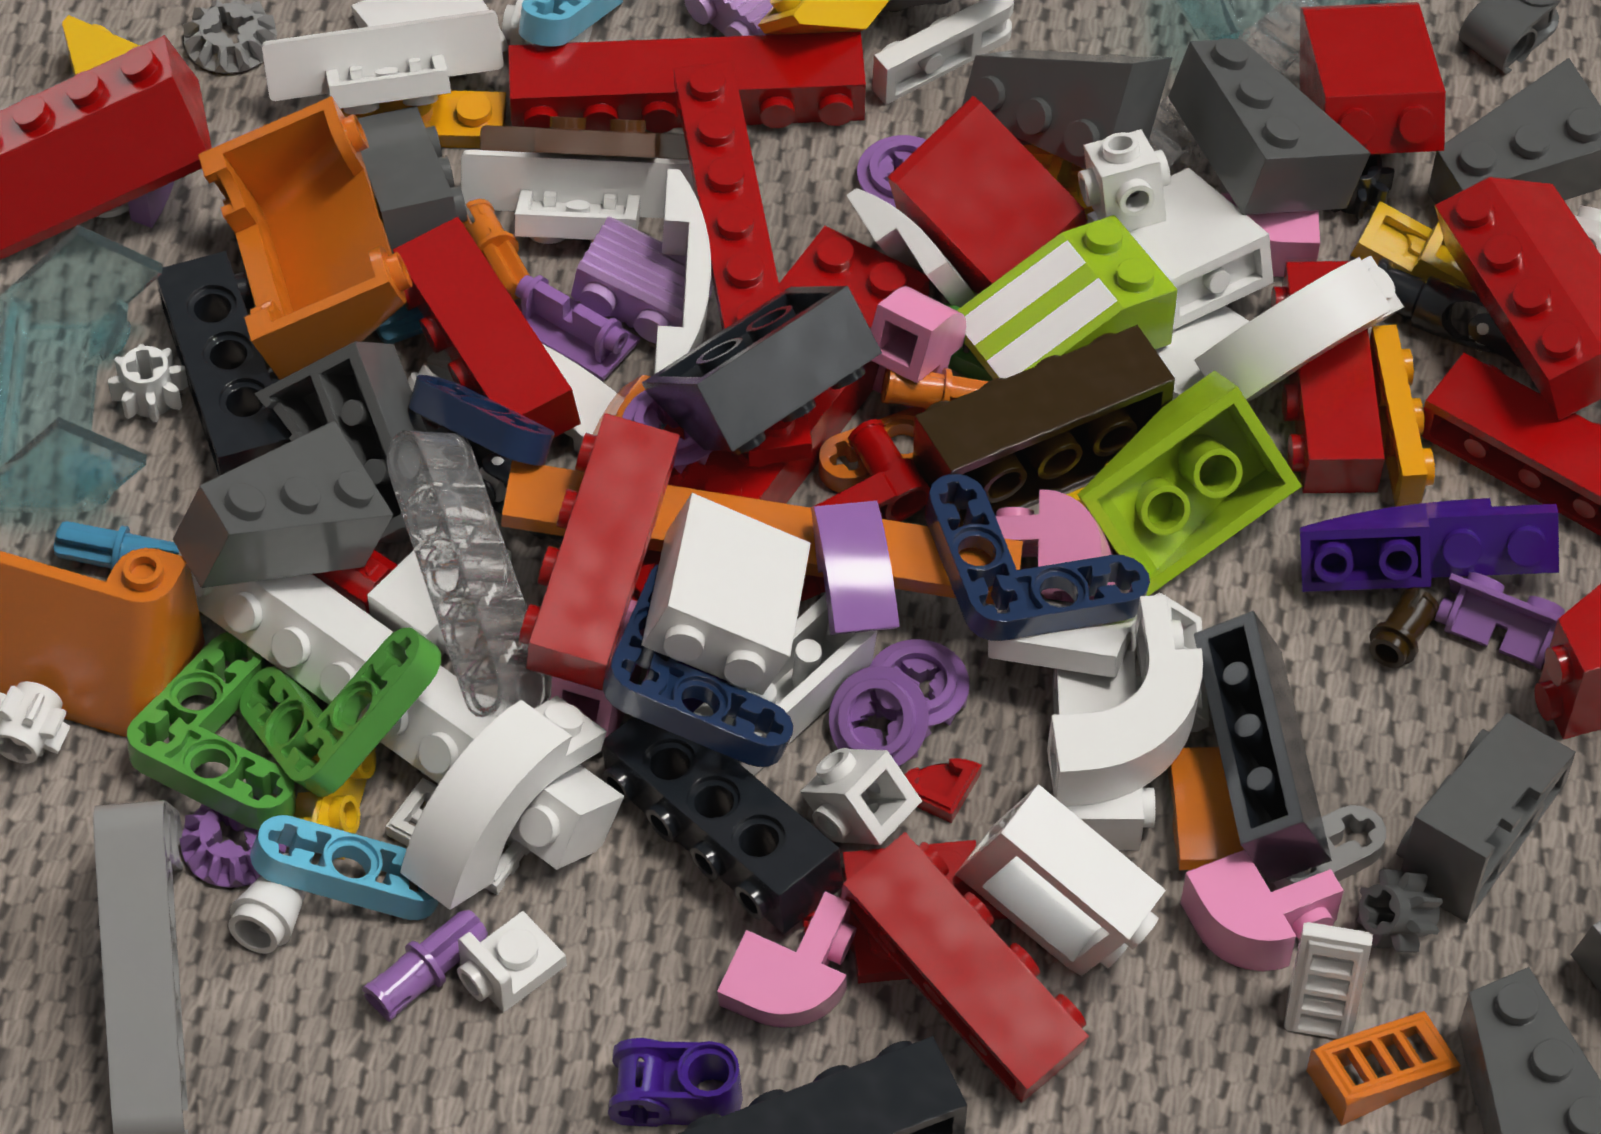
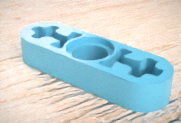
[518,0,623,46]
[250,815,439,920]

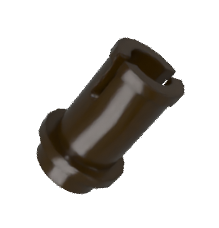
[1369,587,1439,668]

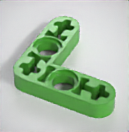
[239,627,441,797]
[127,632,296,830]

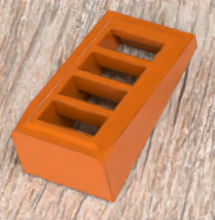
[1306,1011,1461,1126]

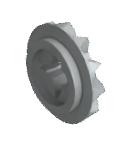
[183,0,277,74]

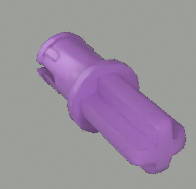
[362,910,488,1022]

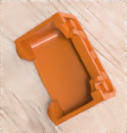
[198,96,412,380]
[0,548,205,737]

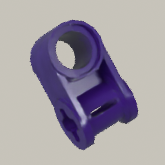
[608,1038,743,1127]

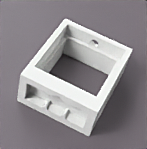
[955,784,1166,976]

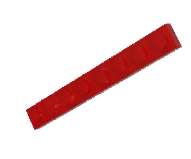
[673,61,812,467]

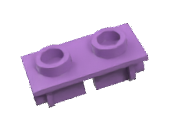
[515,275,640,381]
[1435,572,1565,670]

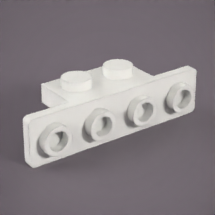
[262,10,504,114]
[461,150,696,244]

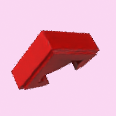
[904,758,982,823]

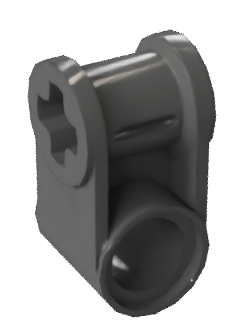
[1459,0,1561,74]

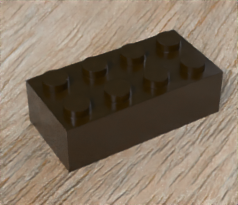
[912,325,1175,528]

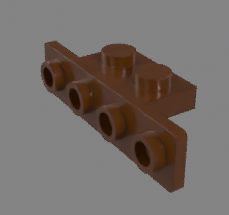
[480,116,689,160]

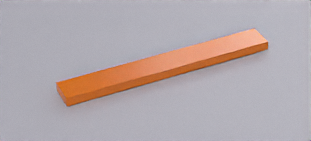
[501,460,1023,605]

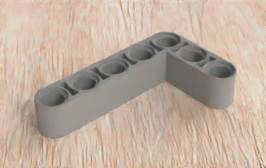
[93,800,188,1134]

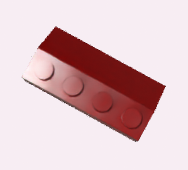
[0,35,212,260]
[1435,177,1601,421]

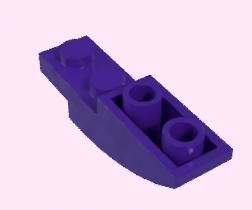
[1300,498,1559,592]

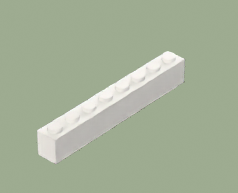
[178,551,624,870]

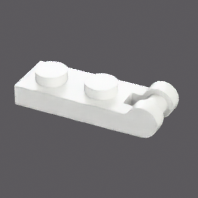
[872,0,1014,105]

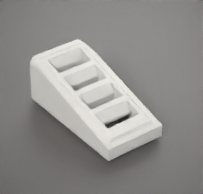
[1284,922,1373,1039]

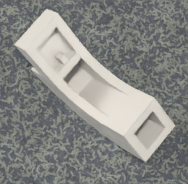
[1194,256,1404,402]
[1047,595,1203,806]
[400,695,607,910]

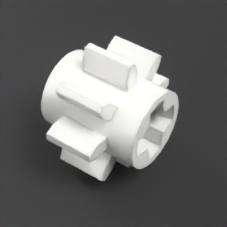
[108,344,188,423]
[0,681,70,764]

